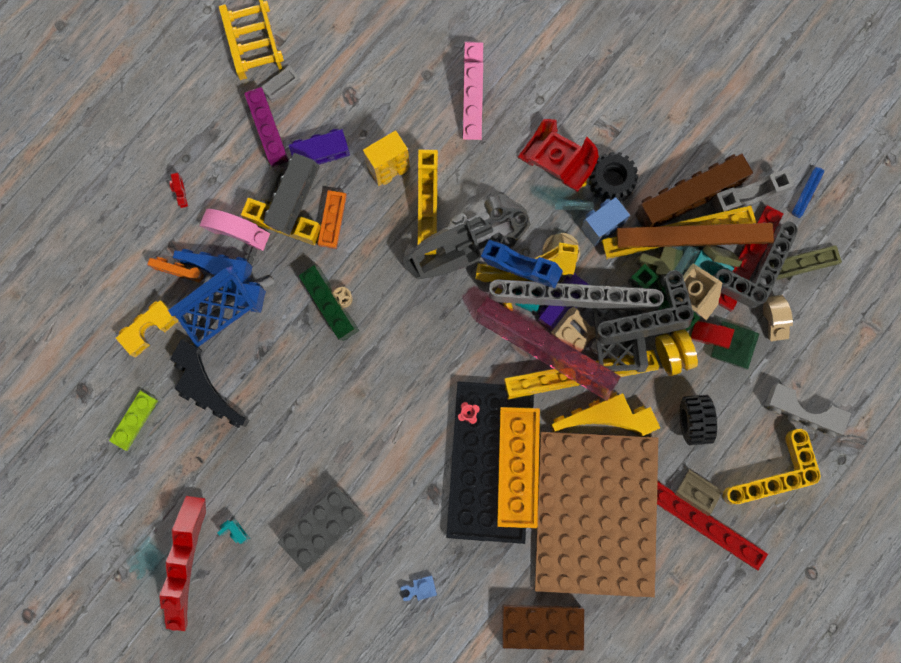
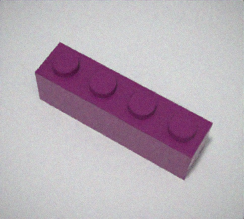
[244,87,289,167]

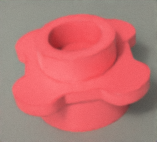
[458,402,480,424]

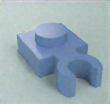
[400,575,437,601]

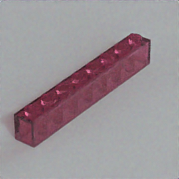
[476,297,621,401]

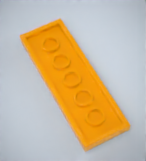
[497,407,540,528]

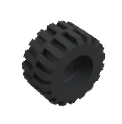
[588,152,639,202]
[680,395,717,446]

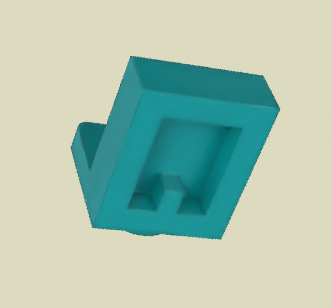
[217,520,250,544]

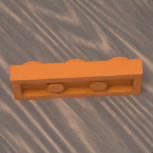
[318,190,347,249]

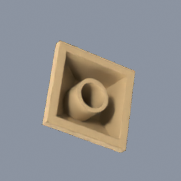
[676,263,722,320]

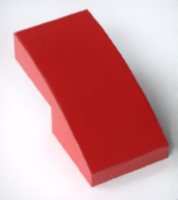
[691,321,735,349]

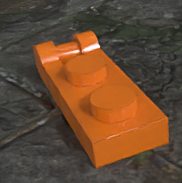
[147,257,204,282]

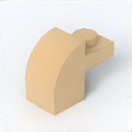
[763,295,793,342]

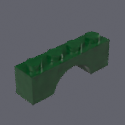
[628,264,700,331]
[298,265,360,341]

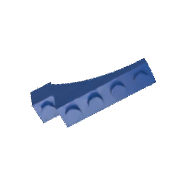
[173,249,266,313]

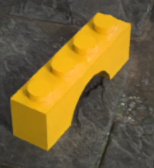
[241,198,321,246]

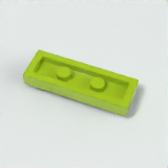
[109,391,158,451]

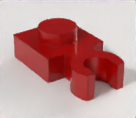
[169,172,188,208]

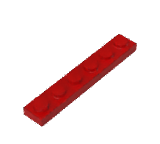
[718,205,784,312]

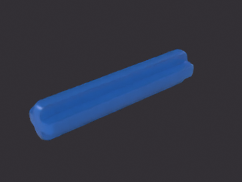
[792,167,824,218]

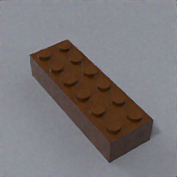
[635,154,753,227]

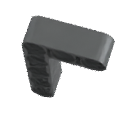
[713,221,798,308]
[597,270,694,345]

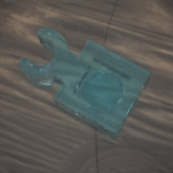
[129,543,166,580]

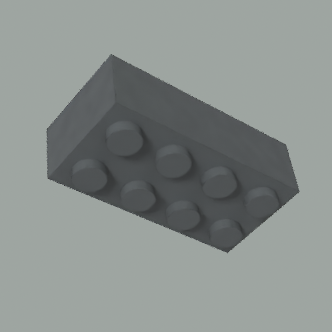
[277,486,365,572]

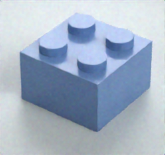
[581,198,630,247]

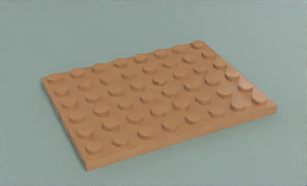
[535,432,658,598]

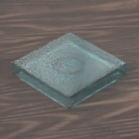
[552,199,594,210]

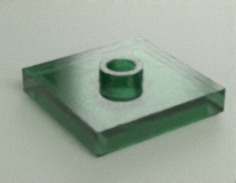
[710,321,760,370]

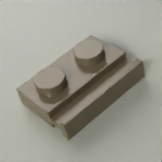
[675,470,723,516]

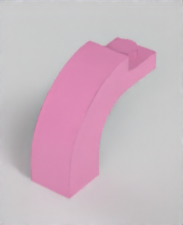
[200,209,270,251]

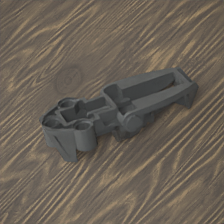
[403,194,531,279]

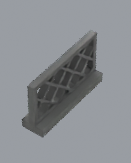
[592,296,648,372]

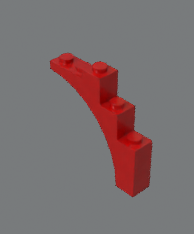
[159,496,206,631]

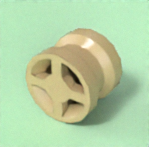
[333,287,353,308]

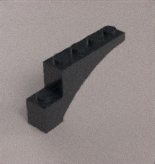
[170,339,249,428]

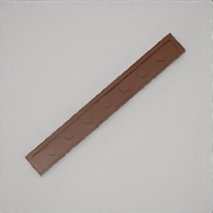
[617,223,774,248]

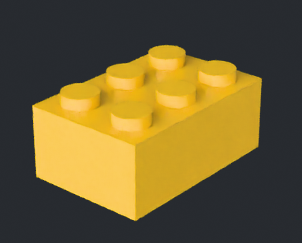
[363,130,410,186]

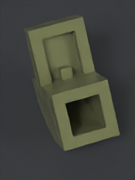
[637,247,683,278]

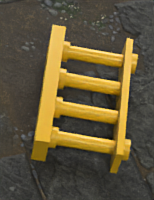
[219,0,284,80]

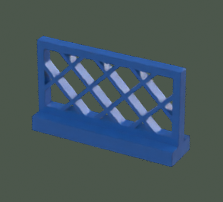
[168,266,257,347]

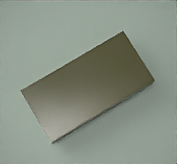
[703,245,742,267]

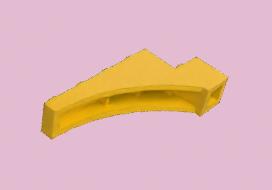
[418,150,438,255]
[475,242,578,282]
[550,392,660,437]

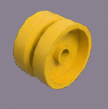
[655,329,698,376]

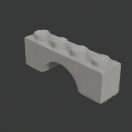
[711,169,794,213]
[764,383,851,438]

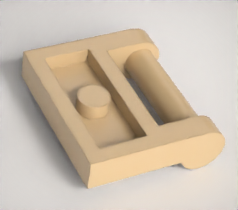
[551,307,595,357]

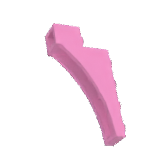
[463,42,483,140]

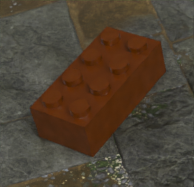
[502,605,584,651]

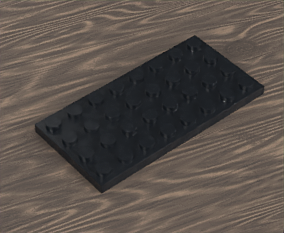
[446,381,534,544]

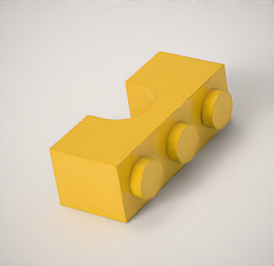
[116,300,179,358]

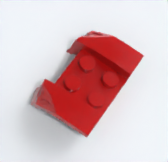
[518,119,599,192]

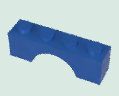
[481,240,563,289]

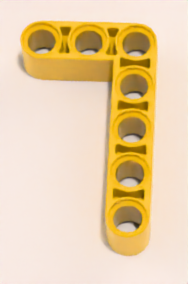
[722,429,821,505]

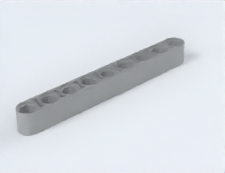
[489,280,664,312]

